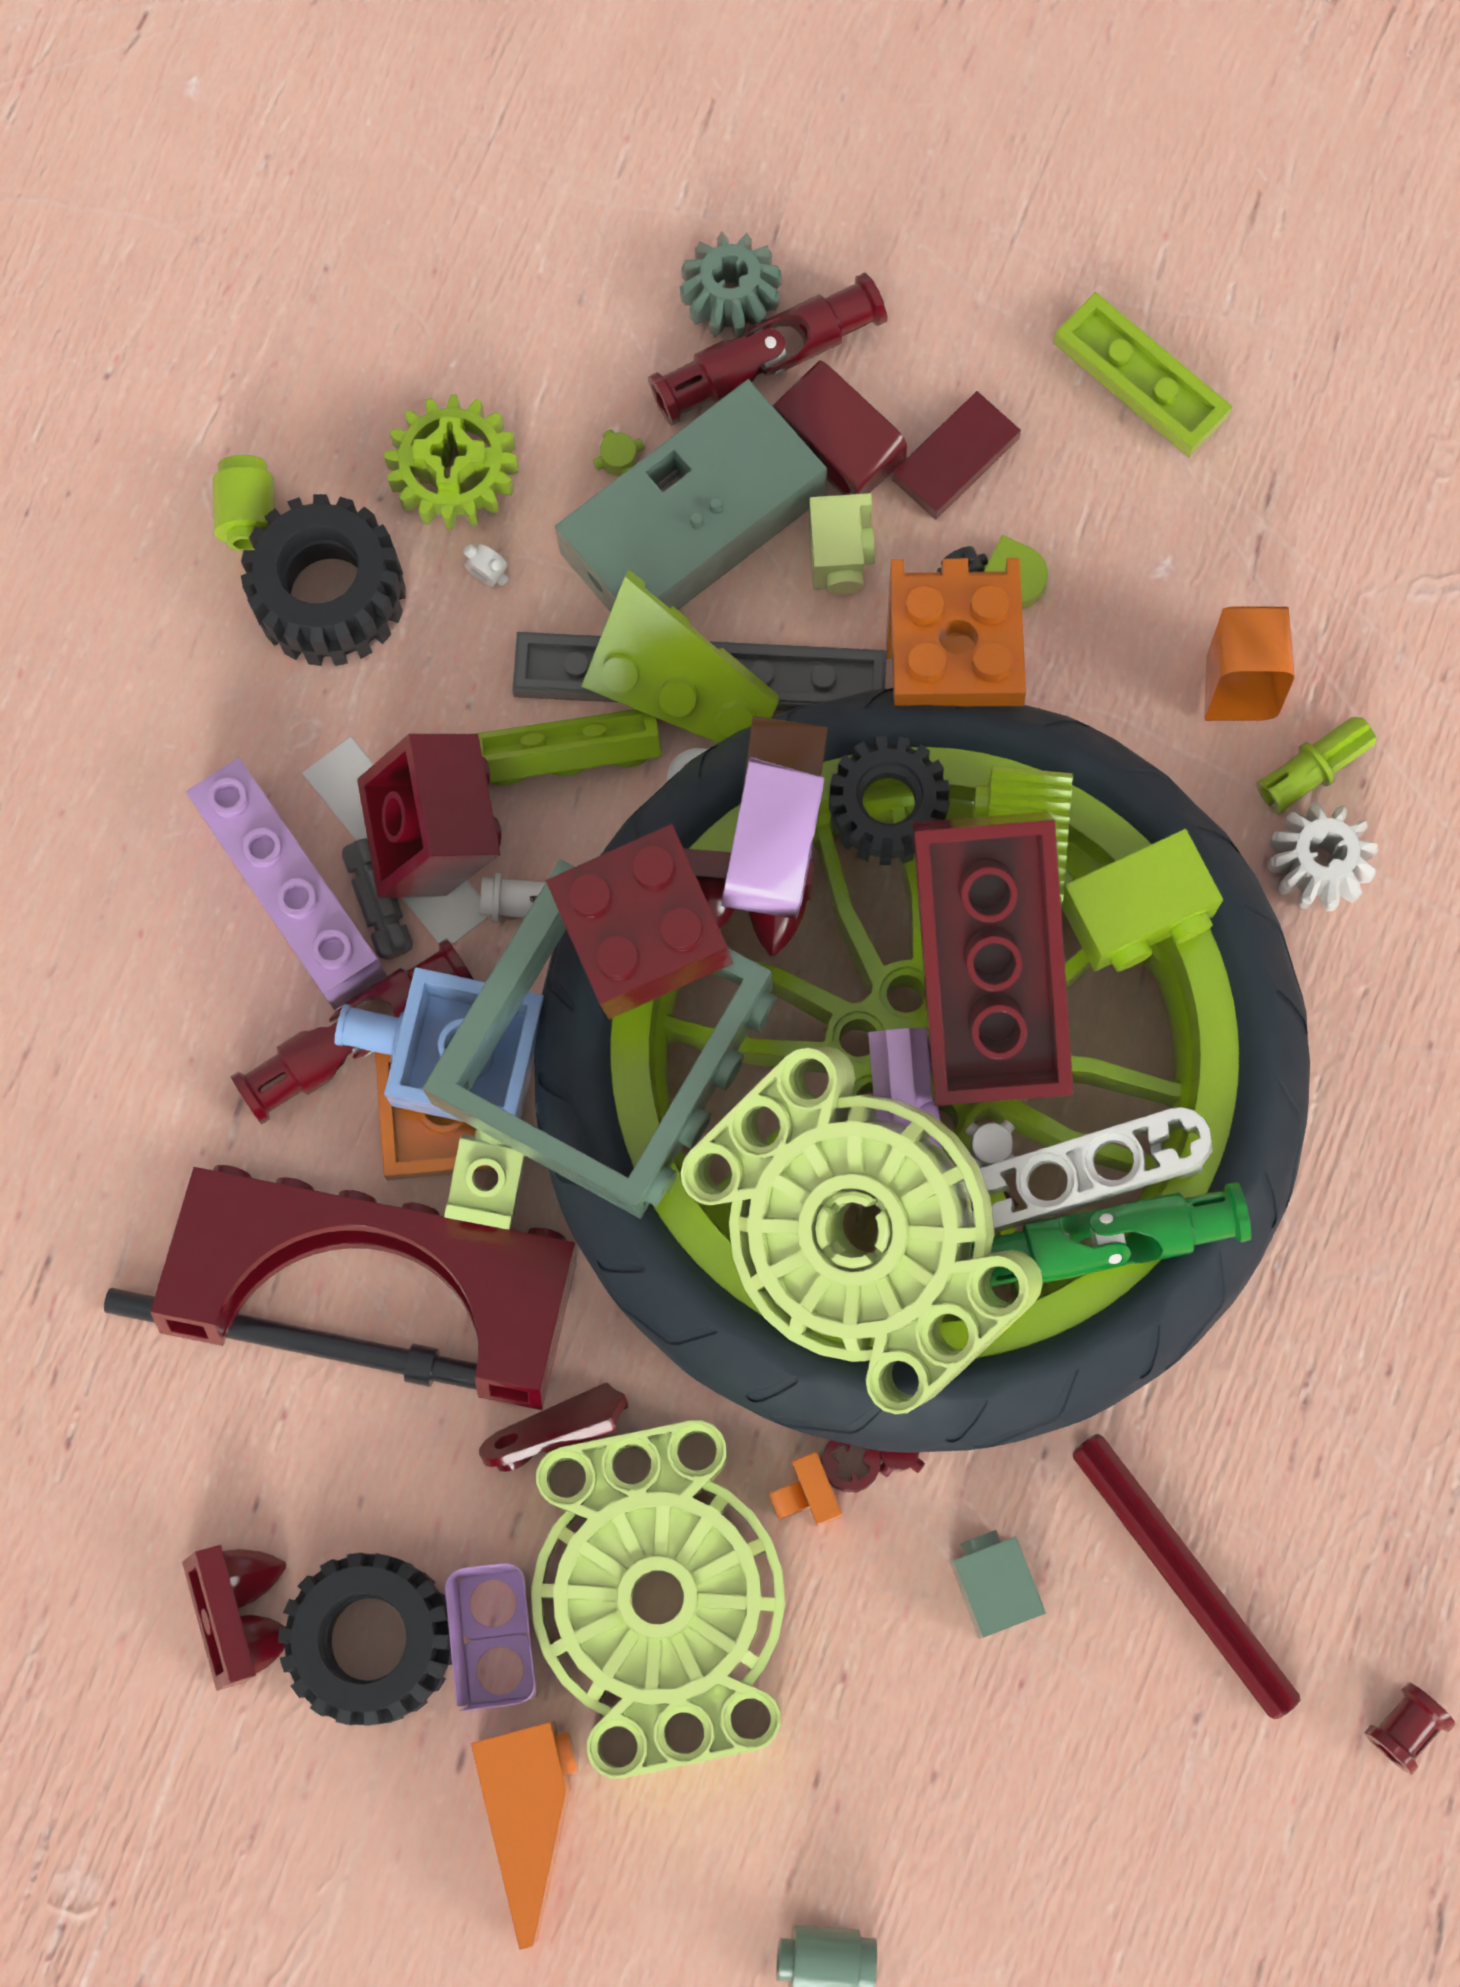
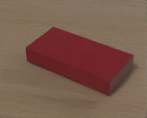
[892,391,1021,520]

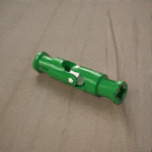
[970,1182,1251,1288]

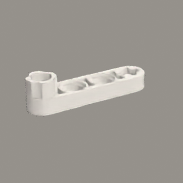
[964,1107,1213,1234]

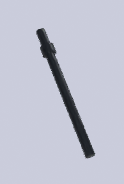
[104,1287,477,1390]

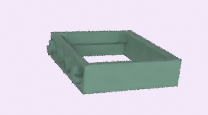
[422,859,777,1219]

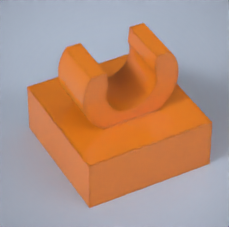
[769,1452,842,1527]

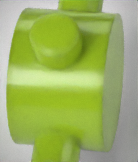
[593,430,645,476]

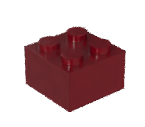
[357,734,501,898]
[545,824,734,1019]

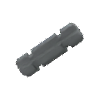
[342,838,413,959]

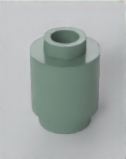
[776,1925,877,1987]

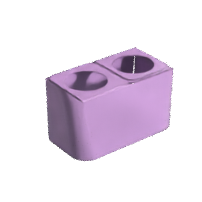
[721,757,825,919]
[445,1563,537,1712]

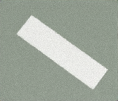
[302,736,490,945]

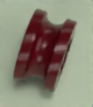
[822,1440,881,1493]

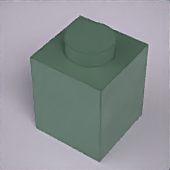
[950,1530,1046,1639]

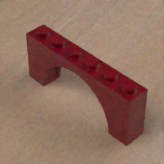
[150,1165,577,1410]

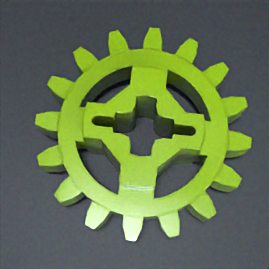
[384,395,519,530]

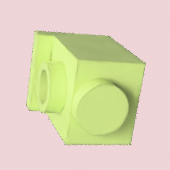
[809,493,875,595]
[444,1129,525,1229]

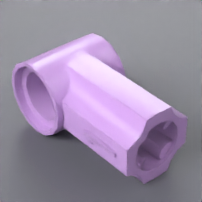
[868,1028,942,1150]

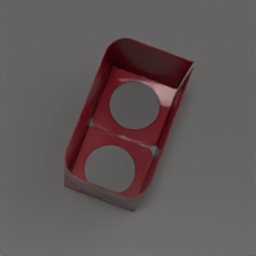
[773,360,907,495]

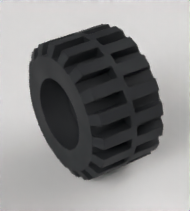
[241,494,406,666]
[278,1552,452,1726]

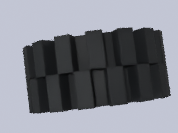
[829,736,950,866]

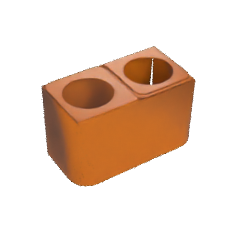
[1204,606,1295,721]

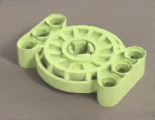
[681,1046,1043,1414]
[531,1420,785,1778]

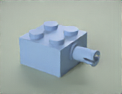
[335,967,544,1122]

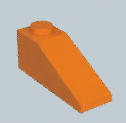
[471,1721,579,1950]

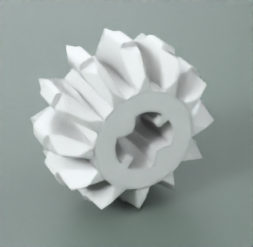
[1268,802,1378,912]

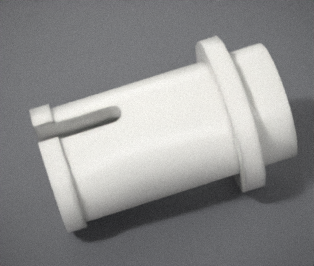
[480,872,546,922]

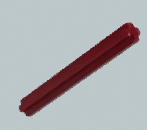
[1072,1434,1301,1719]

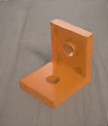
[886,558,1026,707]

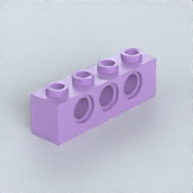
[186,757,387,1011]

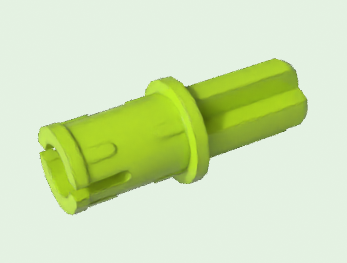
[1256,717,1377,815]

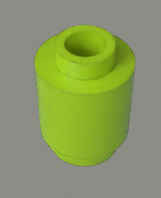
[212,455,275,551]

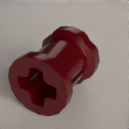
[1364,1682,1456,1775]

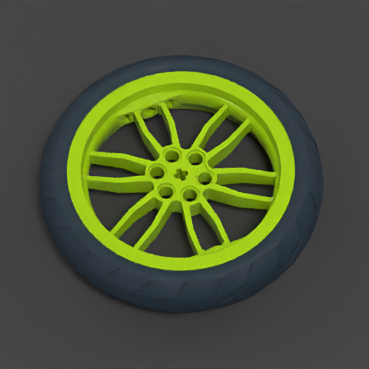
[534,688,1310,1452]

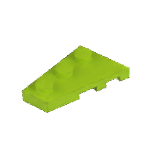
[581,568,780,743]

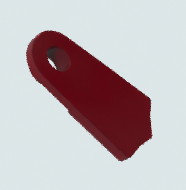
[479,1383,629,1472]

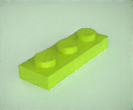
[1053,292,1233,458]
[473,709,662,786]

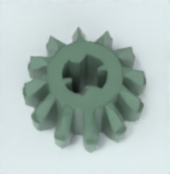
[680,231,782,338]

